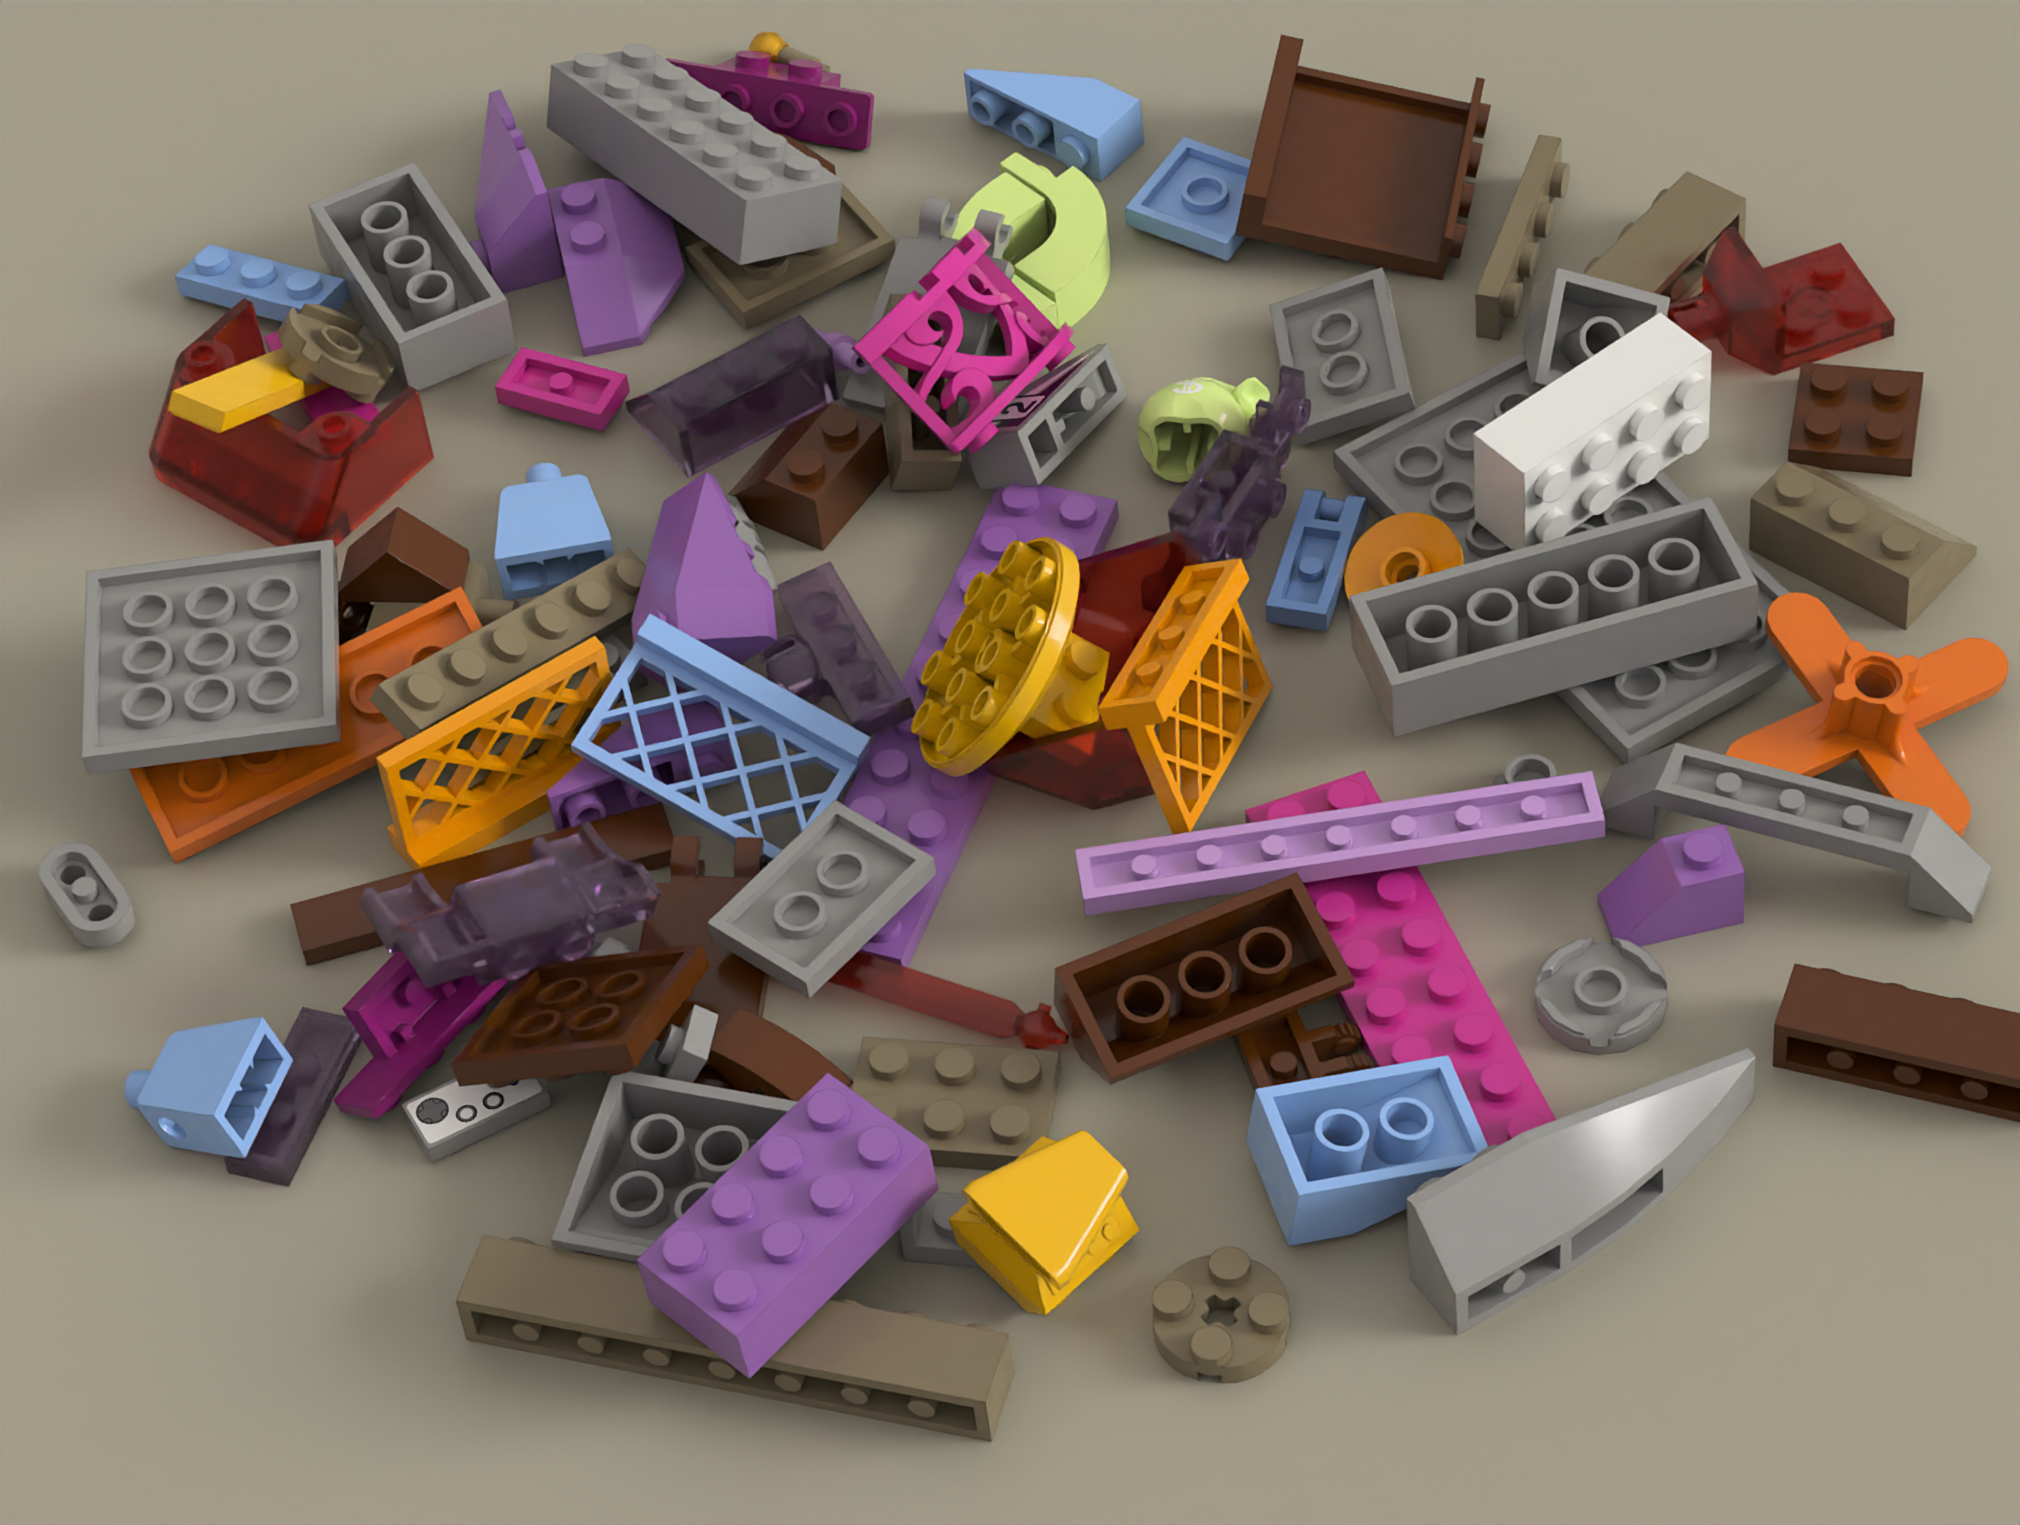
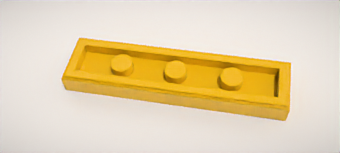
[168,347,332,434]

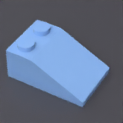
[1246,1055,1488,1246]

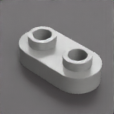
[38,842,135,947]

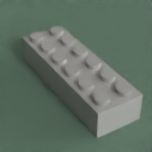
[547,44,843,265]
[1349,496,1758,737]

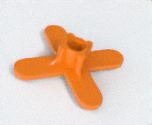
[1726,592,2008,837]

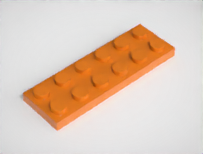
[129,586,483,864]

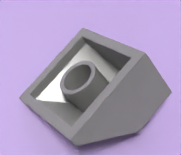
[1523,267,1670,388]

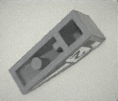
[964,343,1127,490]

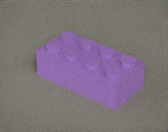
[636,1073,939,1379]

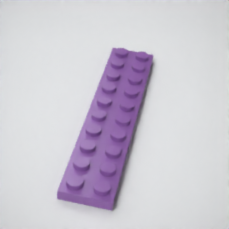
[842,483,1119,976]

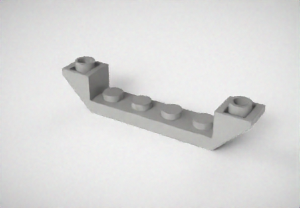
[1600,743,1991,924]

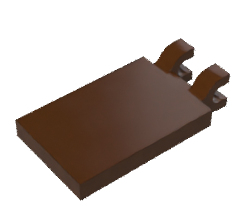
[639,835,769,1042]

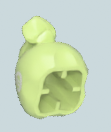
[1138,377,1270,483]

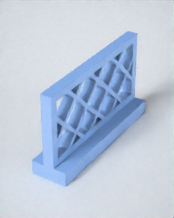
[571,614,871,863]

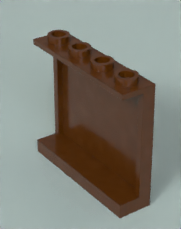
[1235,34,1491,280]

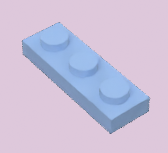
[175,244,350,322]

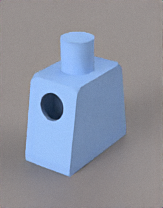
[494,463,614,600]
[125,1017,293,1158]

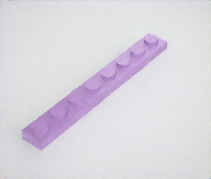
[1075,771,1605,916]

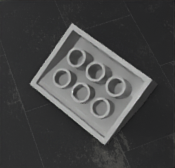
[551,1071,798,1262]

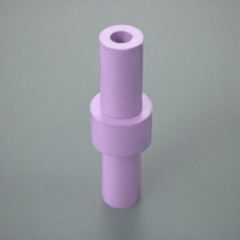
[806,329,871,374]

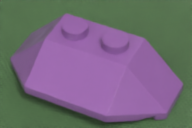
[547,178,686,357]

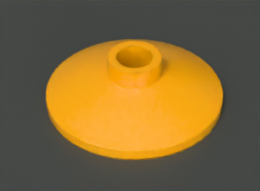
[1344,512,1464,602]

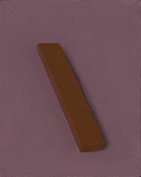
[290,802,673,965]

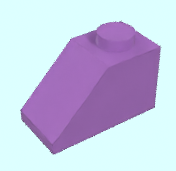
[1597,824,1745,947]

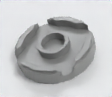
[1534,937,1668,1055]

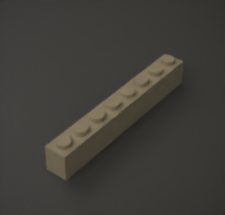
[456,1235,1015,1442]

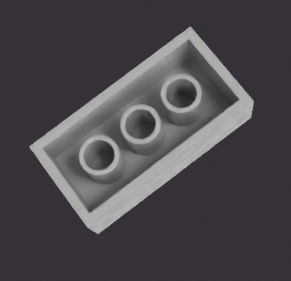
[309,162,517,394]

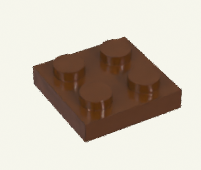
[1788,362,1924,477]

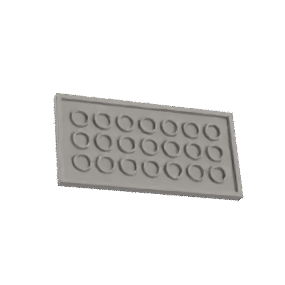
[1333,350,1794,764]

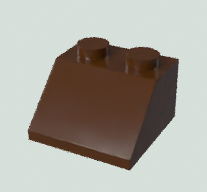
[727,402,889,551]

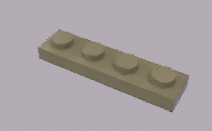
[1475,134,1570,341]

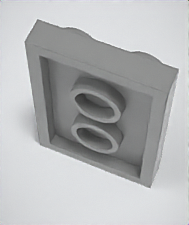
[1269,267,1416,446]
[707,800,936,999]

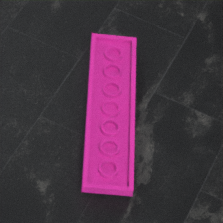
[1245,770,1556,1146]

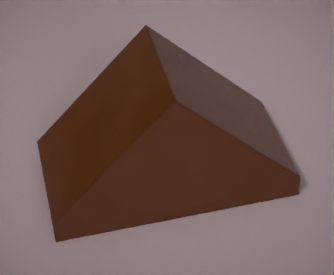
[338,506,470,603]

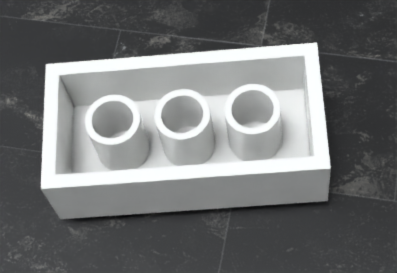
[1473,313,1712,551]

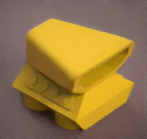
[948,1130,1140,1316]

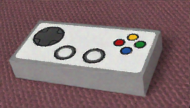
[401,1078,551,1163]

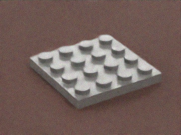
[82,539,341,774]

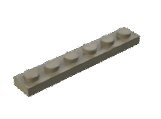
[369,547,646,740]

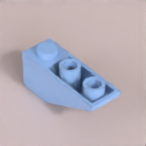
[964,68,1144,182]

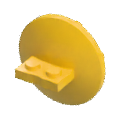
[911,537,1110,777]

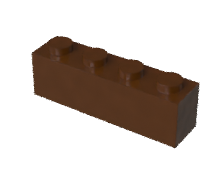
[1773,963,2020,1122]

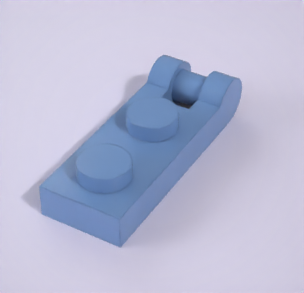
[1265,488,1368,631]

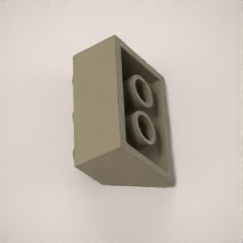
[1749,461,1977,630]

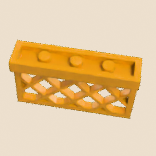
[1098,558,1273,834]
[376,636,621,870]

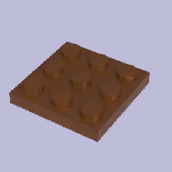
[451,944,710,1088]

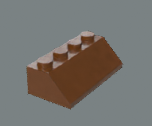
[1054,872,1355,1085]

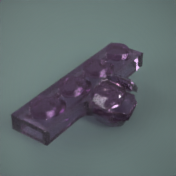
[760,561,916,737]

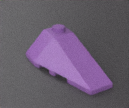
[470,90,564,294]
[631,471,777,693]

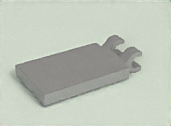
[842,196,1015,423]

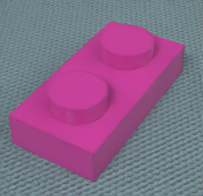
[495,347,630,431]

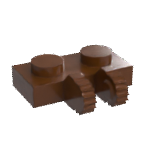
[1232,1010,1375,1091]

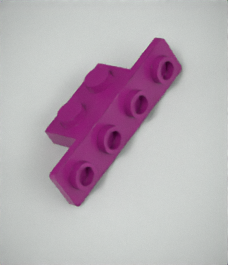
[666,51,874,150]
[334,921,542,1119]

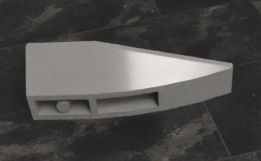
[1406,1048,1756,1336]

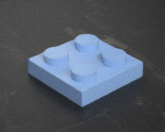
[1125,136,1251,261]

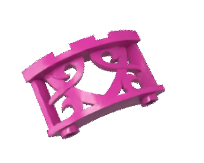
[851,226,1076,455]

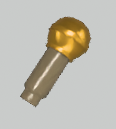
[749,31,830,72]

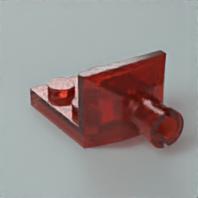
[1667,226,1895,376]

